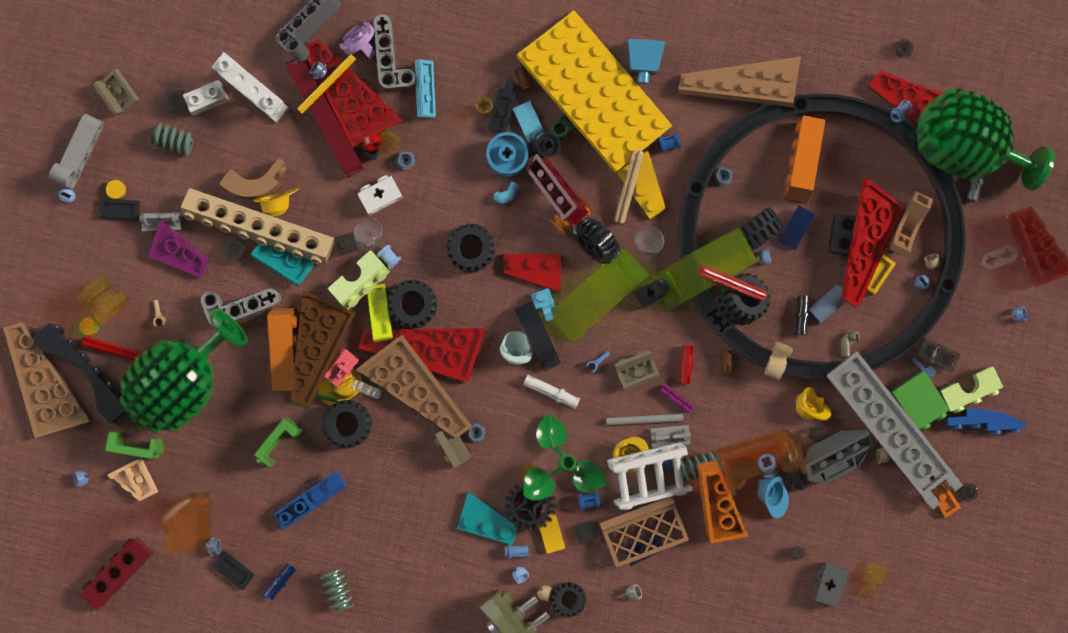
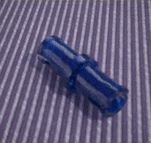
[263,562,297,601]

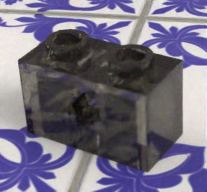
[913,338,961,372]

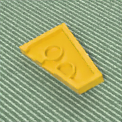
[617,151,665,220]

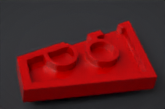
[504,254,561,292]

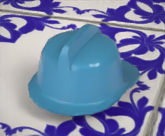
[757,476,789,518]

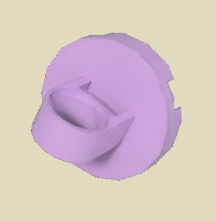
[340,22,376,59]

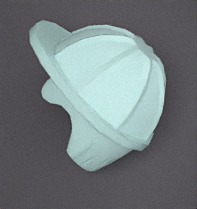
[500,331,533,365]

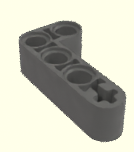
[276,0,341,62]

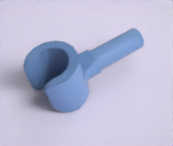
[586,351,610,372]
[911,357,936,379]

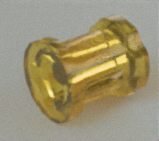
[475,96,493,116]
[380,129,404,150]

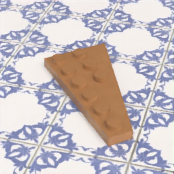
[3,322,92,438]
[356,335,472,438]

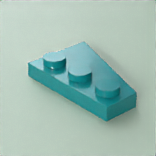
[251,244,316,287]
[457,491,518,545]

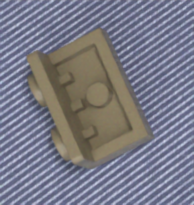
[93,69,139,115]
[614,350,660,391]
[434,430,471,468]

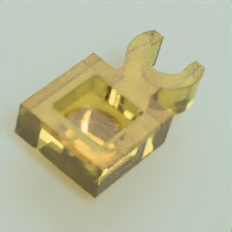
[862,561,887,597]

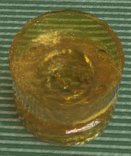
[75,275,128,326]

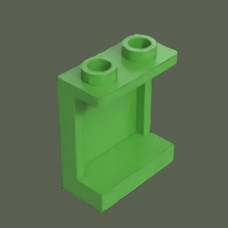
[890,371,950,432]
[254,418,303,467]
[106,431,164,459]

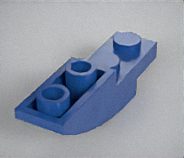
[944,409,1027,434]
[273,470,348,530]

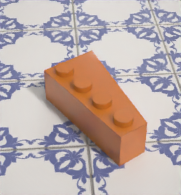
[784,115,825,203]
[267,307,298,391]
[697,461,749,544]

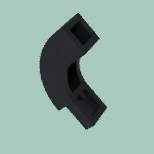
[515,301,561,372]

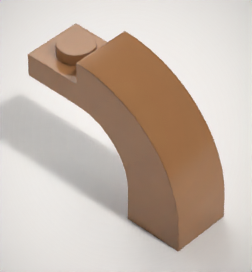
[219,158,287,199]
[889,191,933,257]

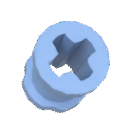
[376,245,401,270]

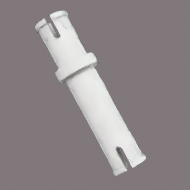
[523,374,580,409]

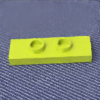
[367,284,393,342]

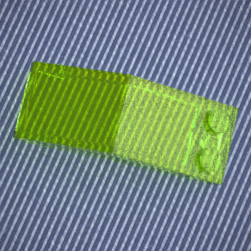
[651,228,758,311]
[551,247,649,343]

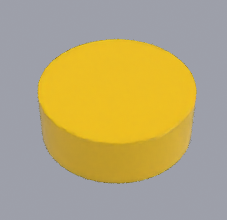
[106,180,126,199]

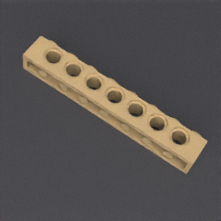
[180,188,334,265]

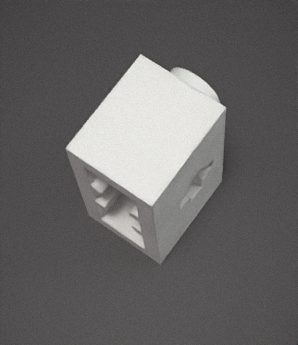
[183,80,229,116]
[358,175,403,216]

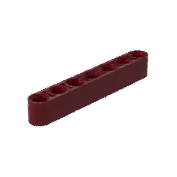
[285,59,364,178]

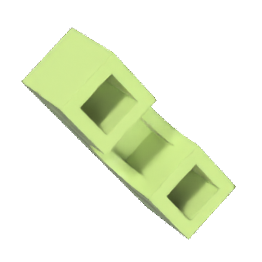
[328,250,390,310]
[938,366,1003,414]

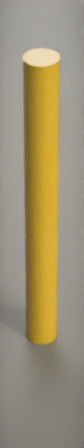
[297,54,356,114]

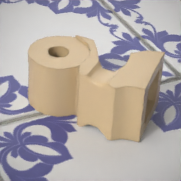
[764,341,793,381]

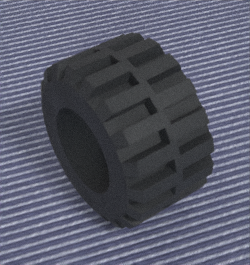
[732,207,785,254]
[446,223,495,273]
[717,273,771,326]
[388,279,437,328]
[322,400,372,448]

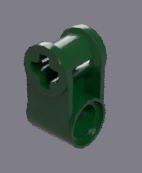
[550,113,577,140]

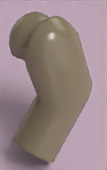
[840,330,860,356]

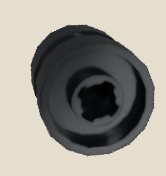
[530,129,561,157]

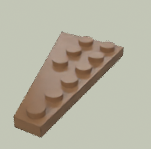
[679,56,801,107]

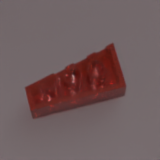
[1006,206,1068,287]

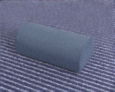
[809,285,846,324]

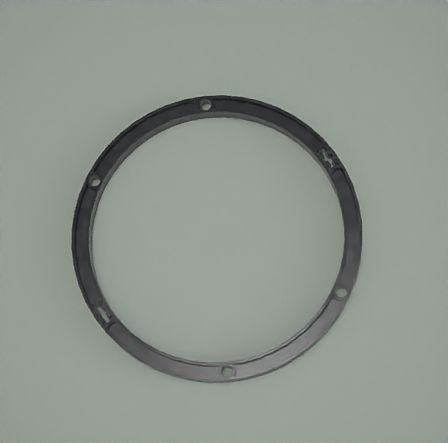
[678,94,966,380]

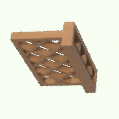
[600,496,689,568]

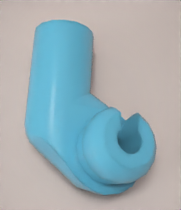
[493,182,520,204]

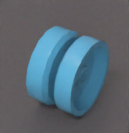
[486,132,529,177]

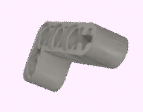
[374,14,416,91]
[49,114,104,189]
[201,289,281,326]

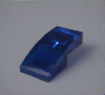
[779,205,815,250]

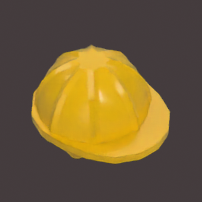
[796,387,831,421]
[613,436,649,472]

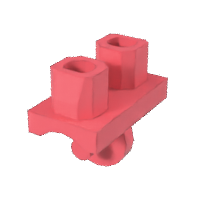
[325,348,359,387]

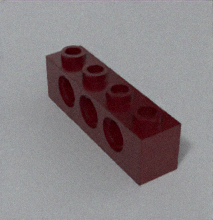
[524,154,589,225]
[80,537,154,611]

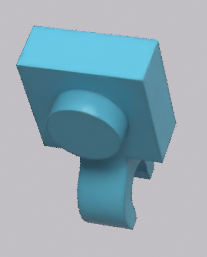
[531,288,555,321]

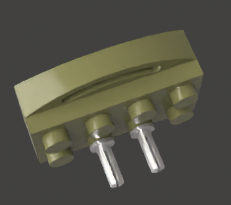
[480,590,549,633]

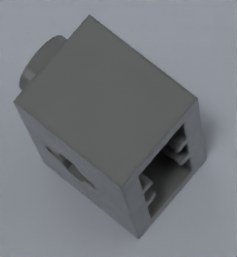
[811,562,849,608]

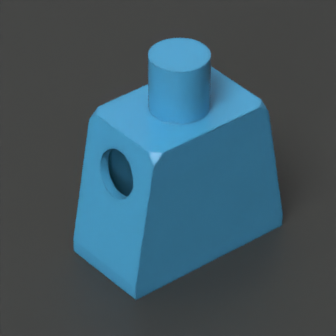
[628,39,665,84]

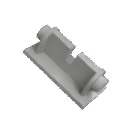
[140,212,181,232]
[650,425,691,448]

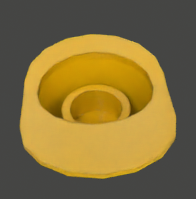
[254,188,299,217]
[318,369,363,405]

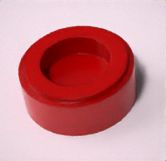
[362,134,382,151]

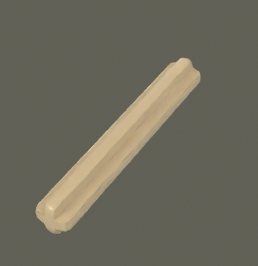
[614,149,644,224]

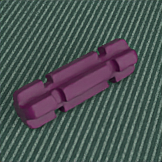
[659,384,694,413]

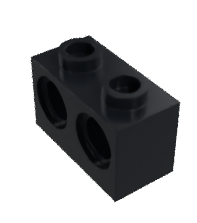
[828,213,856,255]

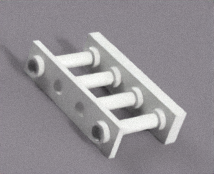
[212,53,289,123]
[607,442,693,510]

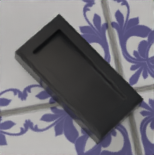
[100,199,141,220]
[213,551,256,590]

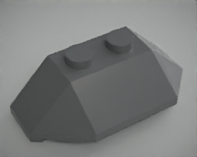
[803,429,875,484]

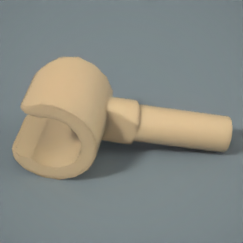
[153,300,166,327]

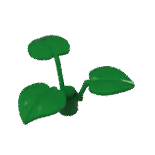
[523,414,607,500]

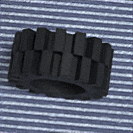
[551,582,586,618]

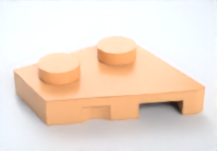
[108,458,158,501]

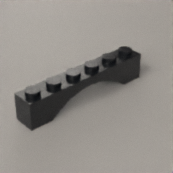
[32,323,126,424]

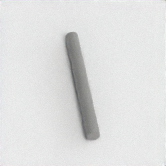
[606,414,683,426]

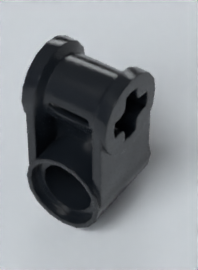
[634,278,670,309]

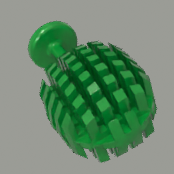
[916,88,1055,191]
[119,308,248,434]

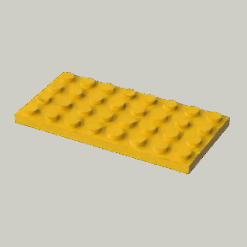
[516,11,673,173]

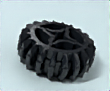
[573,217,620,265]
[504,481,557,532]

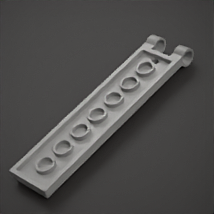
[826,351,963,510]

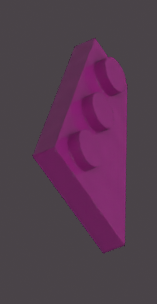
[148,221,209,278]

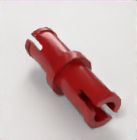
[679,345,695,384]

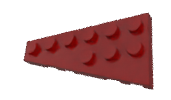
[306,39,404,148]
[867,70,943,126]
[841,178,906,308]
[358,328,485,382]

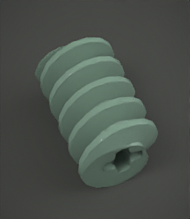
[151,122,194,156]
[680,451,720,482]
[320,568,354,611]

